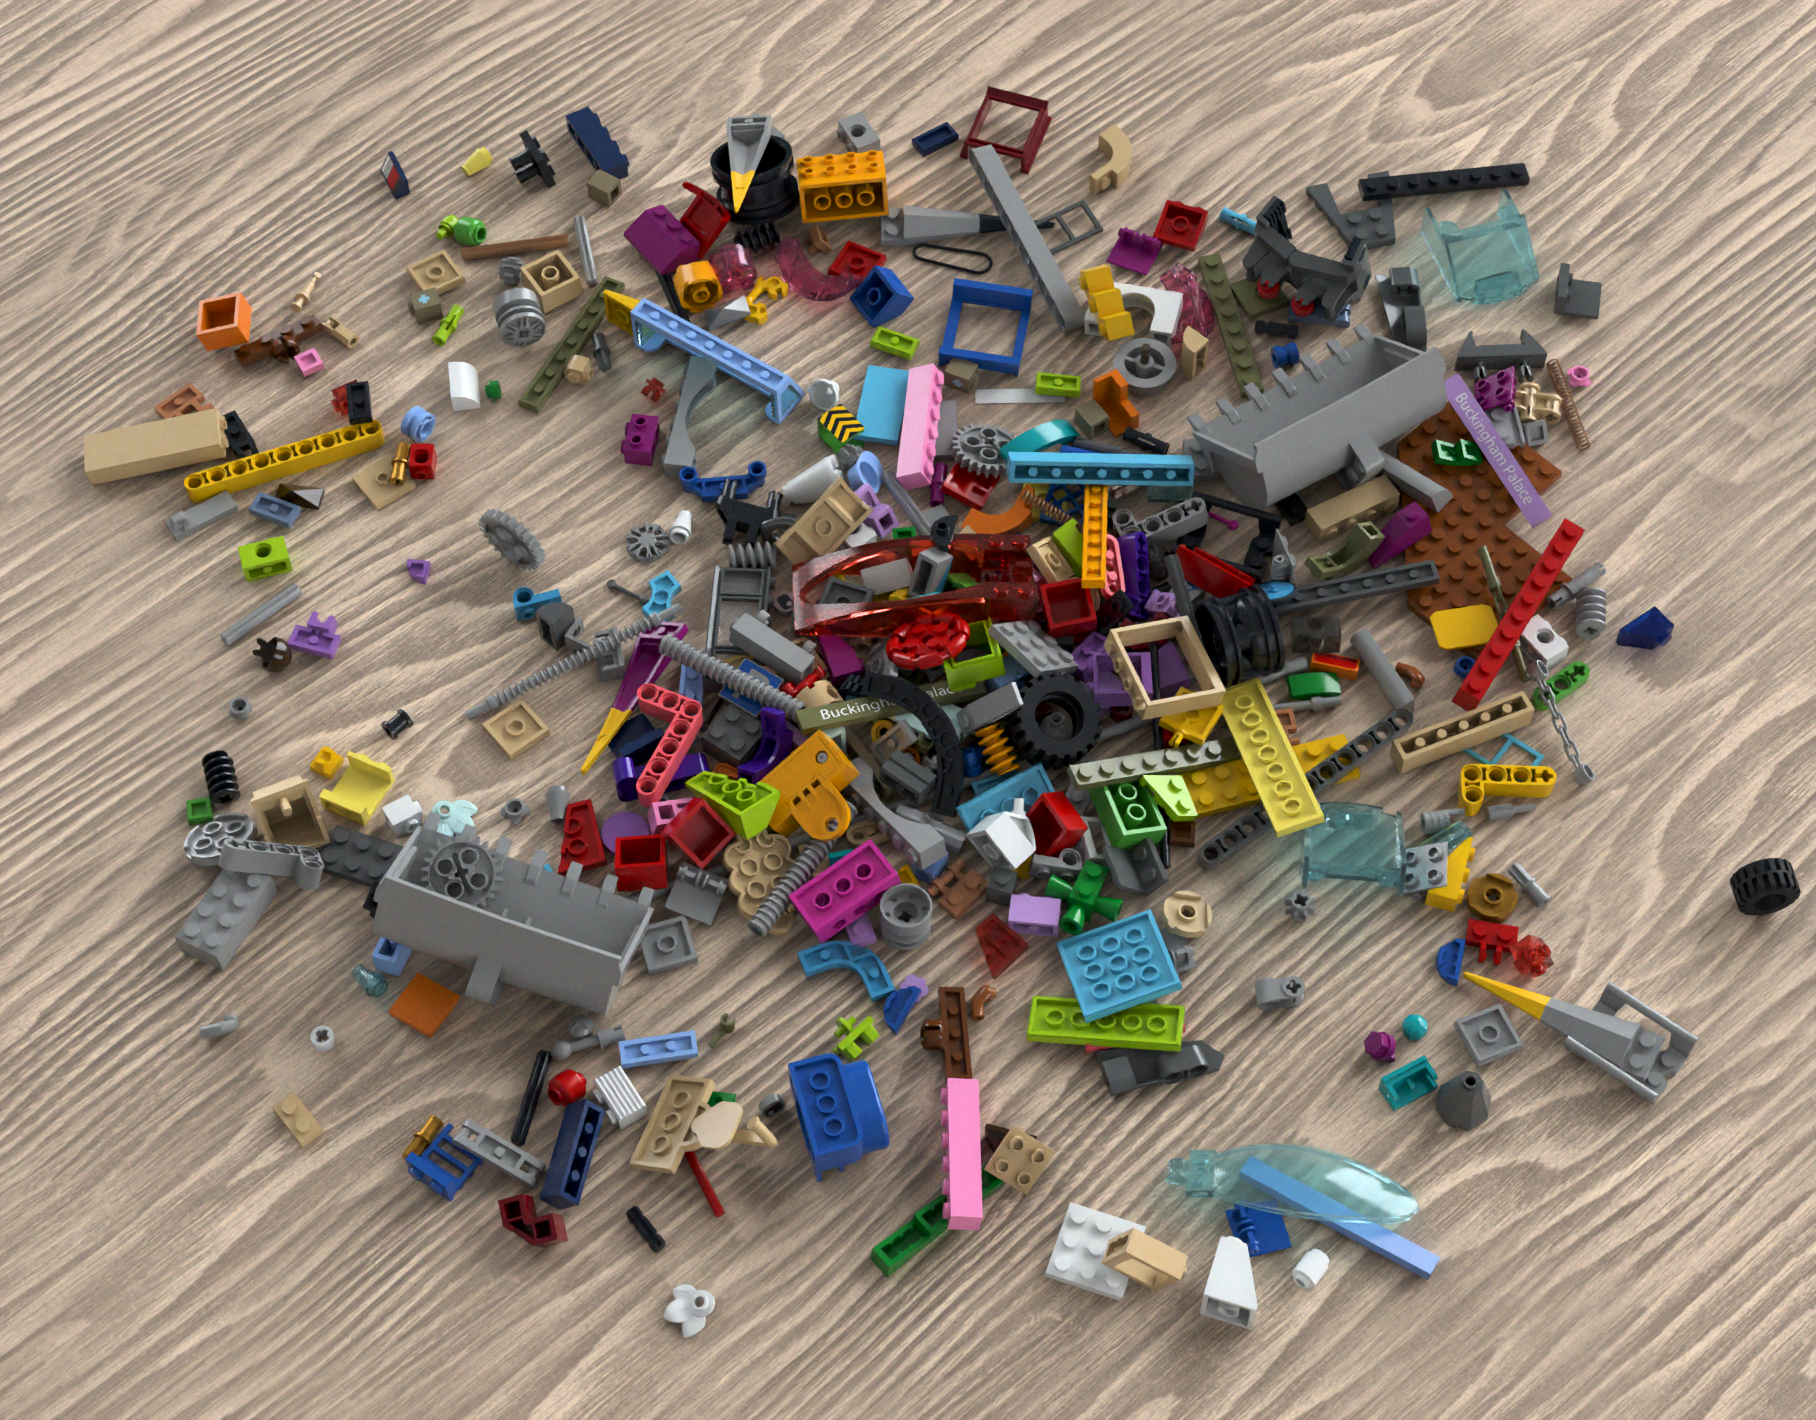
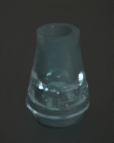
[351,964,388,997]

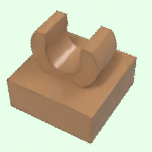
[804,224,832,254]

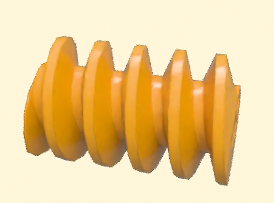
[974,722,1020,777]

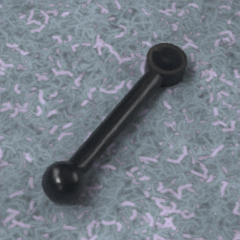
[700,697,724,733]

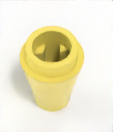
[461,147,493,177]

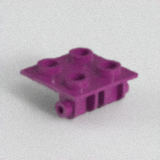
[1106,227,1163,276]
[1474,366,1517,412]

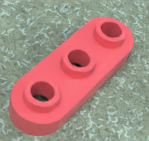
[1100,534,1125,600]

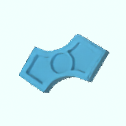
[642,570,681,622]

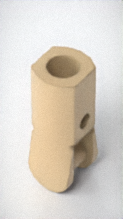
[322,316,359,349]

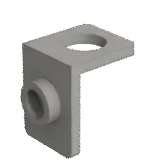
[564,617,595,661]

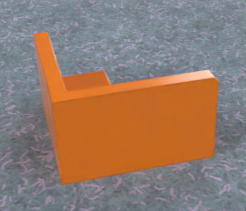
[1092,369,1140,438]

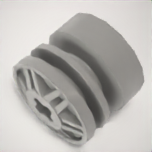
[492,288,546,347]
[879,883,932,950]

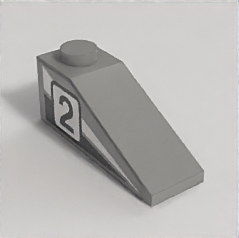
[956,682,1023,736]

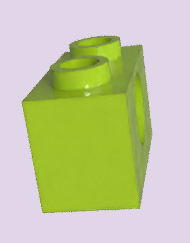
[238,536,293,582]

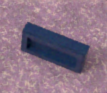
[911,122,959,157]

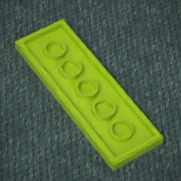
[1026,996,1185,1052]

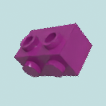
[620,414,660,466]

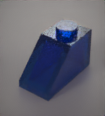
[1616,606,1674,650]

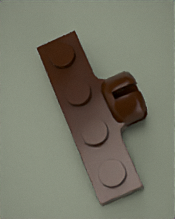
[233,314,324,368]
[920,987,972,1083]

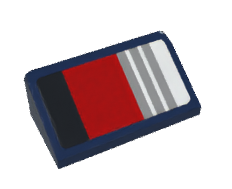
[381,151,410,199]

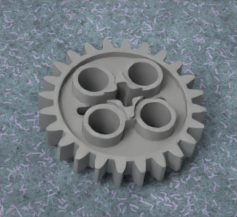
[950,422,1015,478]
[478,508,546,571]
[421,833,504,908]

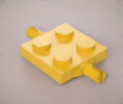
[1158,686,1224,748]

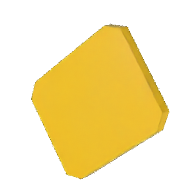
[1429,604,1498,651]

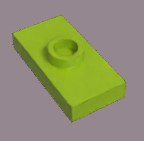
[870,326,920,361]
[1035,372,1081,398]

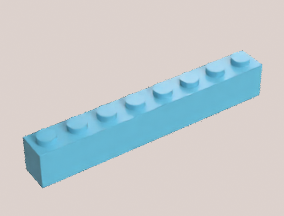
[1006,452,1195,486]

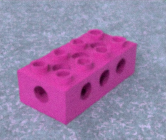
[788,839,901,944]

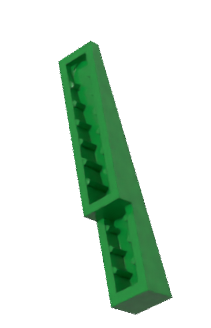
[870,1162,1006,1277]

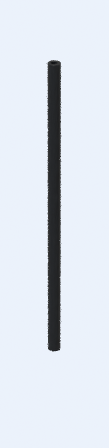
[1148,643,1171,869]

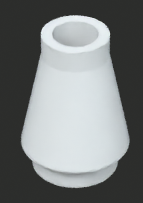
[669,510,692,545]

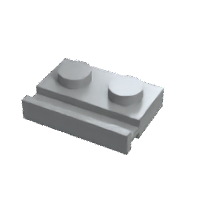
[1484,406,1526,449]

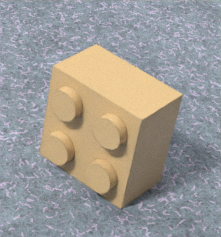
[520,249,583,314]

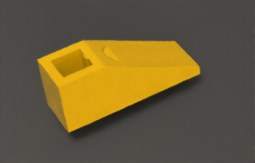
[1425,836,1476,912]

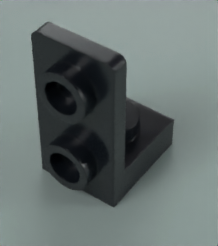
[1095,590,1134,637]

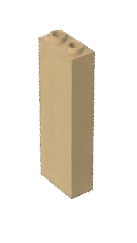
[83,408,229,485]

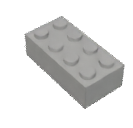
[175,869,278,971]

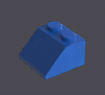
[850,265,914,328]

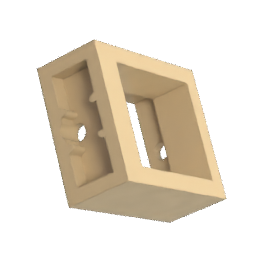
[1101,1228,1188,1291]

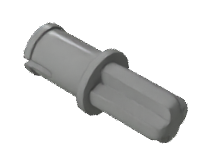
[1508,863,1551,908]

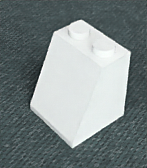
[1200,1236,1258,1330]

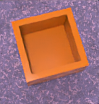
[196,292,252,351]

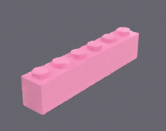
[896,363,944,490]
[940,1078,983,1231]

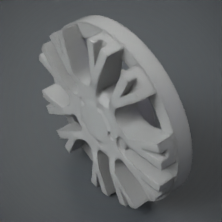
[626,522,669,562]

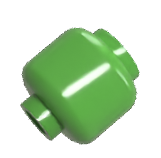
[454,216,487,247]

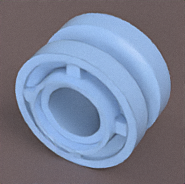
[401,406,436,443]

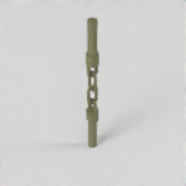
[1478,546,1530,682]

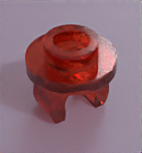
[641,377,666,402]

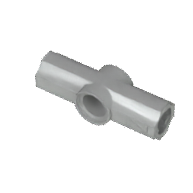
[895,803,967,854]

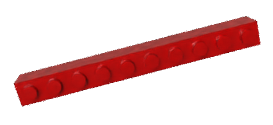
[1451,518,1585,711]

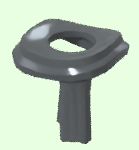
[761,513,797,544]

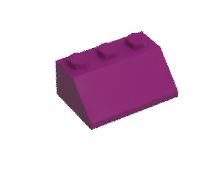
[623,204,700,275]

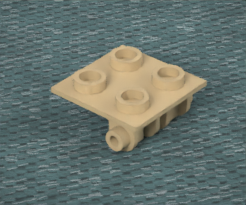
[984,1125,1056,1195]

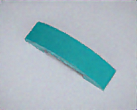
[998,419,1081,462]

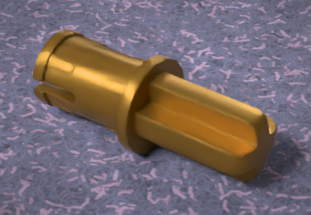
[389,442,411,486]
[402,1115,444,1160]

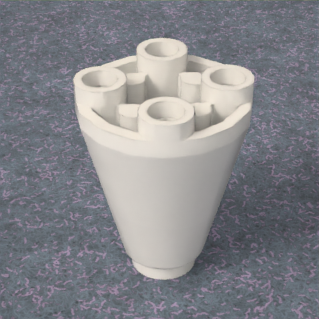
[782,454,846,504]

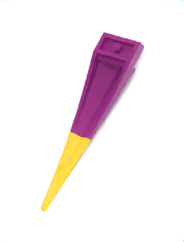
[580,622,689,776]

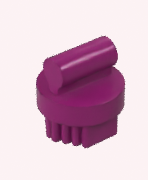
[1364,1031,1396,1063]

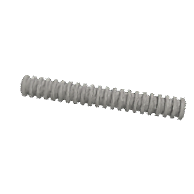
[659,634,806,722]
[747,801,858,937]

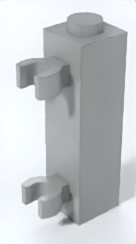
[729,610,817,685]

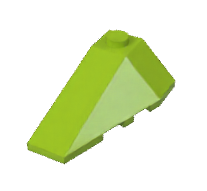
[685,771,781,840]

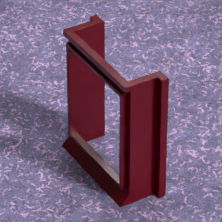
[960,86,1052,175]

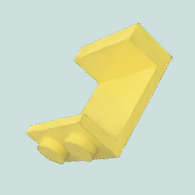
[319,751,395,826]

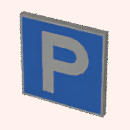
[718,658,785,719]

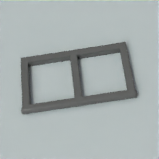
[1034,200,1103,255]

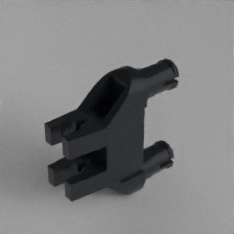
[715,479,783,550]

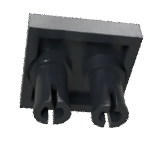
[509,130,556,188]

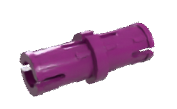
[929,463,948,507]

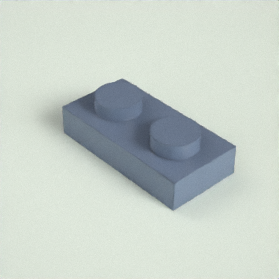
[248,492,301,529]

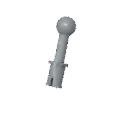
[551,1025,626,1060]

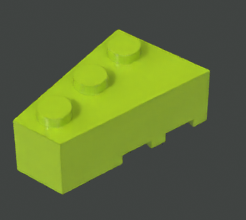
[1052,518,1113,601]

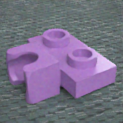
[288,611,341,660]

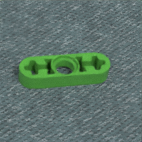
[1531,661,1590,711]

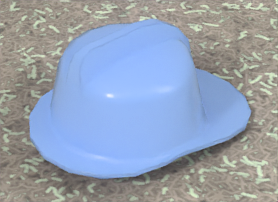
[847,451,884,494]

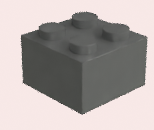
[701,703,762,768]

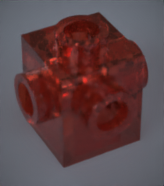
[1509,935,1554,977]

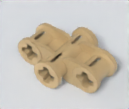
[1495,382,1562,426]

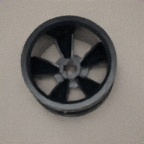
[710,135,800,225]

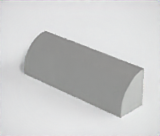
[1376,449,1453,513]

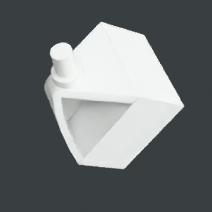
[965,798,1036,870]

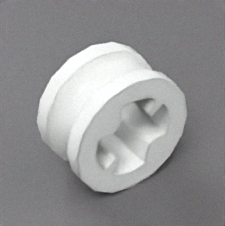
[311,1025,335,1052]

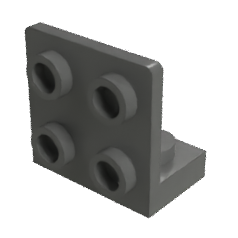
[1554,263,1602,319]
[1101,838,1169,896]

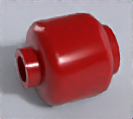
[547,1069,587,1107]

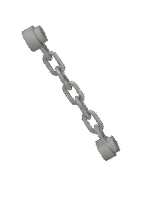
[1527,660,1595,785]

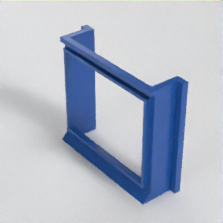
[938,278,1033,377]

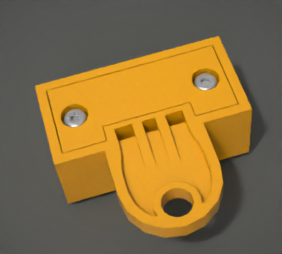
[759,730,860,842]

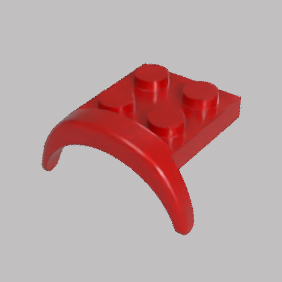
[679,181,731,259]

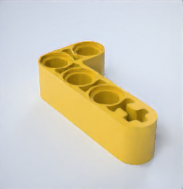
[1457,764,1557,816]

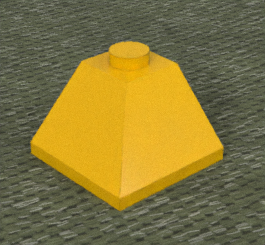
[603,290,649,338]

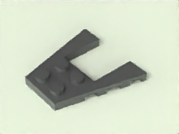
[1306,171,1396,250]

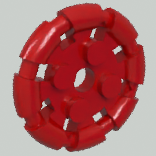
[886,612,970,670]

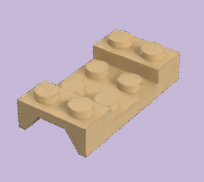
[774,477,874,577]

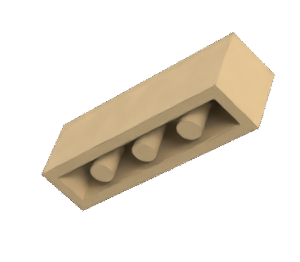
[1304,474,1400,543]

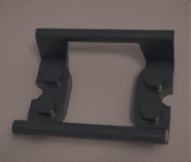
[1170,491,1283,583]

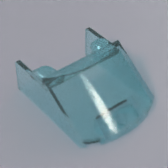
[1421,189,1539,304]
[1299,802,1407,897]

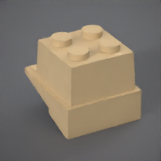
[250,775,330,848]

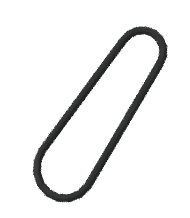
[913,243,993,274]

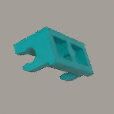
[1378,1055,1438,1111]

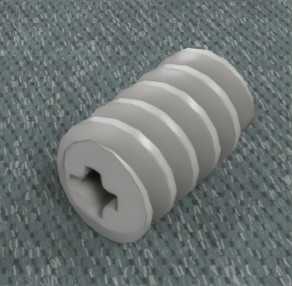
[728,541,777,570]
[1575,587,1607,639]

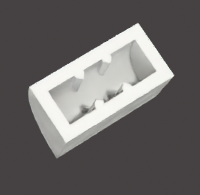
[448,362,481,411]
[860,558,913,595]

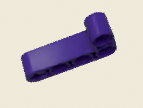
[1117,531,1151,623]
[611,753,710,802]

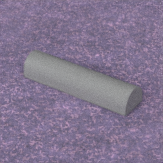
[1350,628,1415,712]

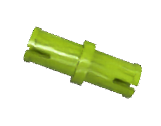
[432,304,465,346]

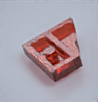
[975,913,1029,980]

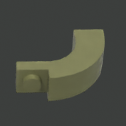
[1304,521,1385,581]

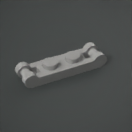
[452,1119,546,1189]

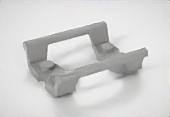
[1563,982,1699,1105]

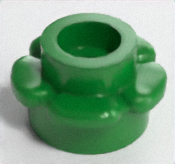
[485,380,502,402]

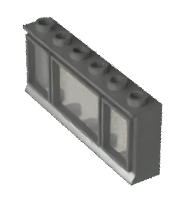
[702,565,776,693]

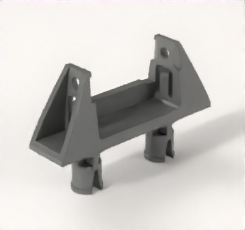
[1454,329,1547,384]

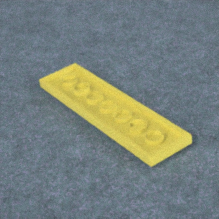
[1220,677,1325,838]

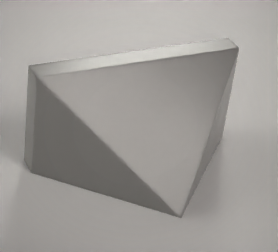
[703,295,751,330]

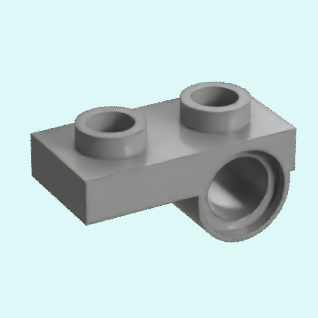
[1028,848,1082,883]

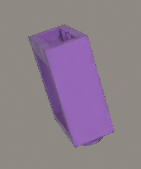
[1087,652,1153,707]

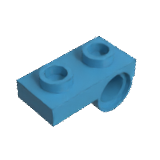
[513,587,562,621]

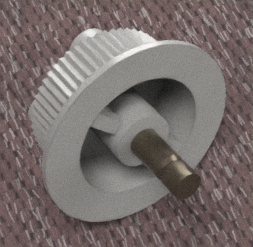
[1113,338,1176,396]

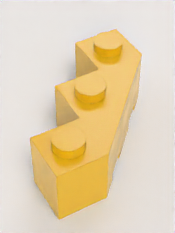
[1078,264,1135,341]

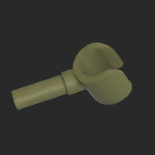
[708,1013,735,1048]

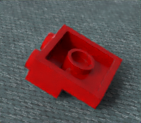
[1153,200,1208,252]

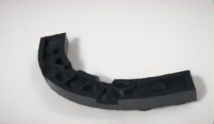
[862,671,964,818]

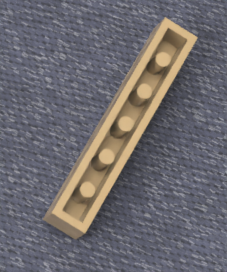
[1390,690,1535,774]

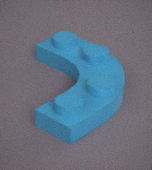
[797,941,895,1002]

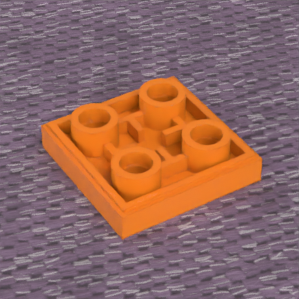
[388,972,460,1038]

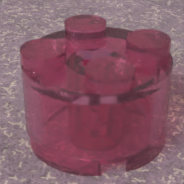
[708,244,757,294]

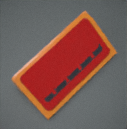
[1309,650,1361,681]

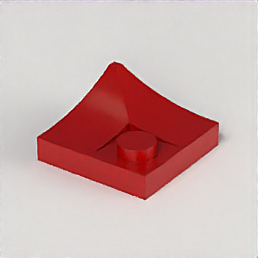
[940,462,1001,512]

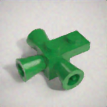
[1044,860,1123,935]

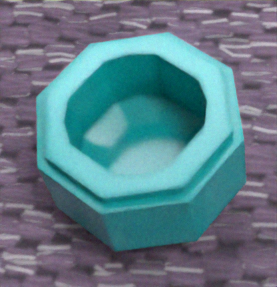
[1402,1014,1427,1041]

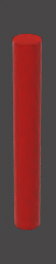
[684,1151,725,1217]

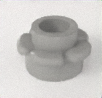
[229,697,252,719]

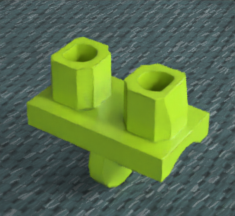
[832,1015,879,1062]

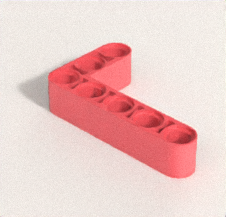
[636,683,704,807]

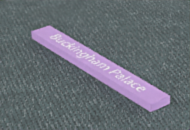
[1444,373,1552,528]

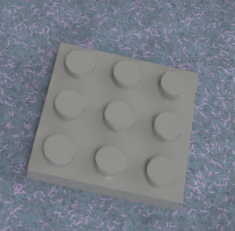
[988,619,1079,679]

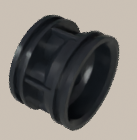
[1194,584,1285,688]

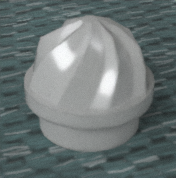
[569,1014,595,1040]

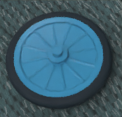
[1258,580,1298,605]

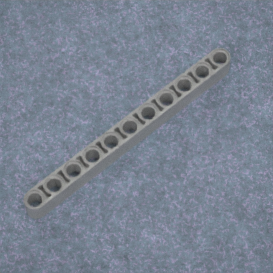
[969,145,1085,332]

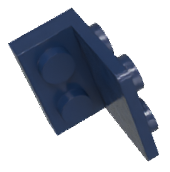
[608,713,665,767]

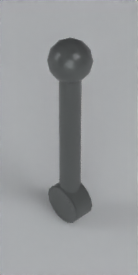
[607,579,649,605]

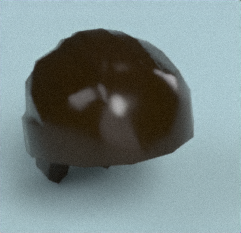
[252,637,292,672]

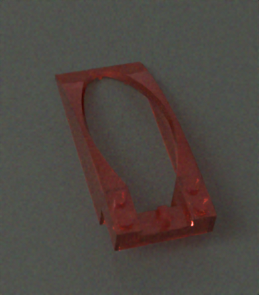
[792,533,1038,637]

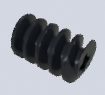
[733,222,781,258]
[202,750,241,804]

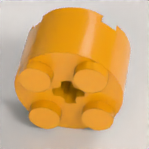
[673,261,723,313]

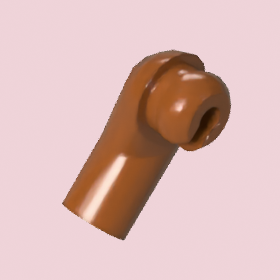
[1395,662,1425,689]
[971,985,996,1021]

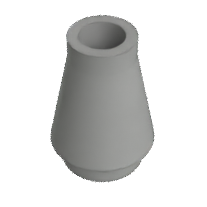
[546,785,570,823]

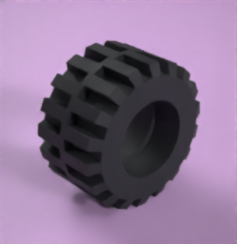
[1730,858,1801,915]

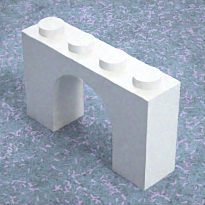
[1084,282,1183,348]

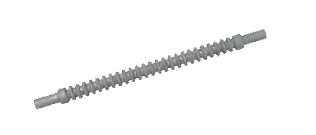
[465,603,682,720]

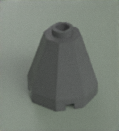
[1435,1071,1491,1131]

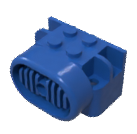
[788,1053,890,1182]

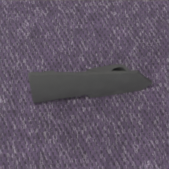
[1375,267,1427,352]

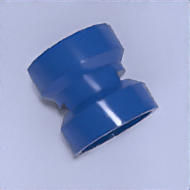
[1271,342,1299,369]

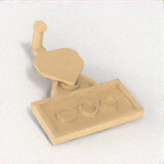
[629,1074,777,1174]

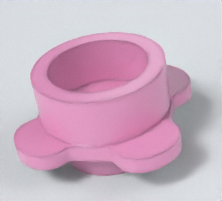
[1567,366,1591,387]

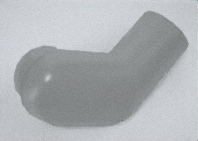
[200,1014,239,1039]

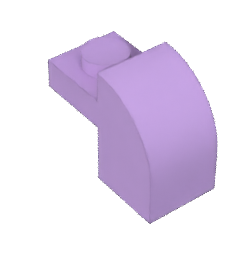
[854,483,900,538]

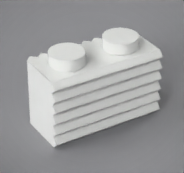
[592,1066,648,1130]

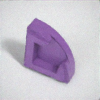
[407,559,431,585]

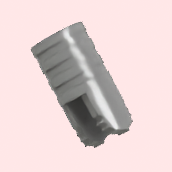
[1420,807,1468,835]

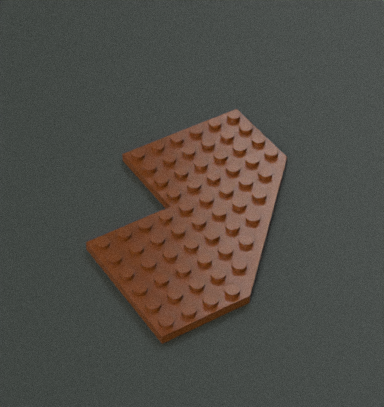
[1397,401,1573,662]

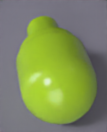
[436,215,459,240]

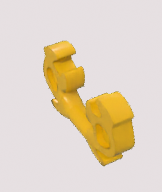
[744,276,788,325]

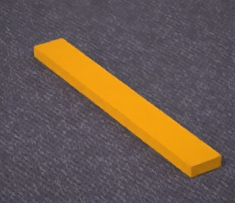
[1081,484,1108,589]

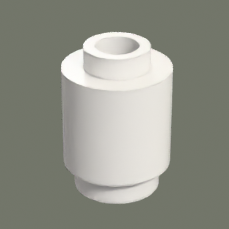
[1292,1249,1330,1289]

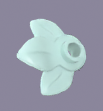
[432,800,478,836]

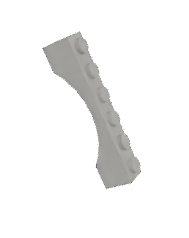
[661,356,719,479]
[840,757,947,870]

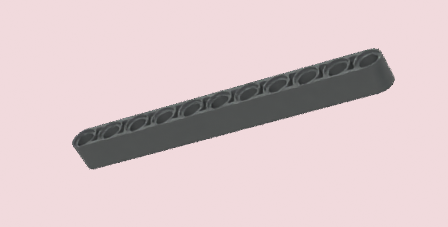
[1197,708,1414,870]

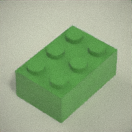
[1088,780,1167,850]

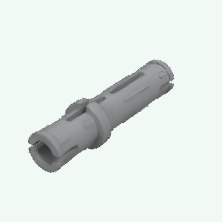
[1546,562,1606,610]

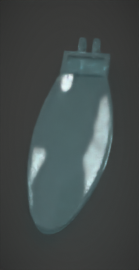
[1166,1143,1419,1223]

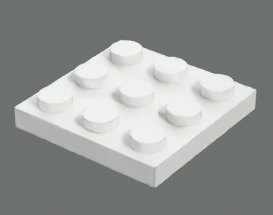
[1045,1202,1146,1302]

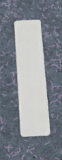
[975,388,1065,404]

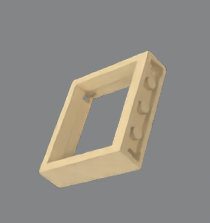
[1104,615,1226,720]

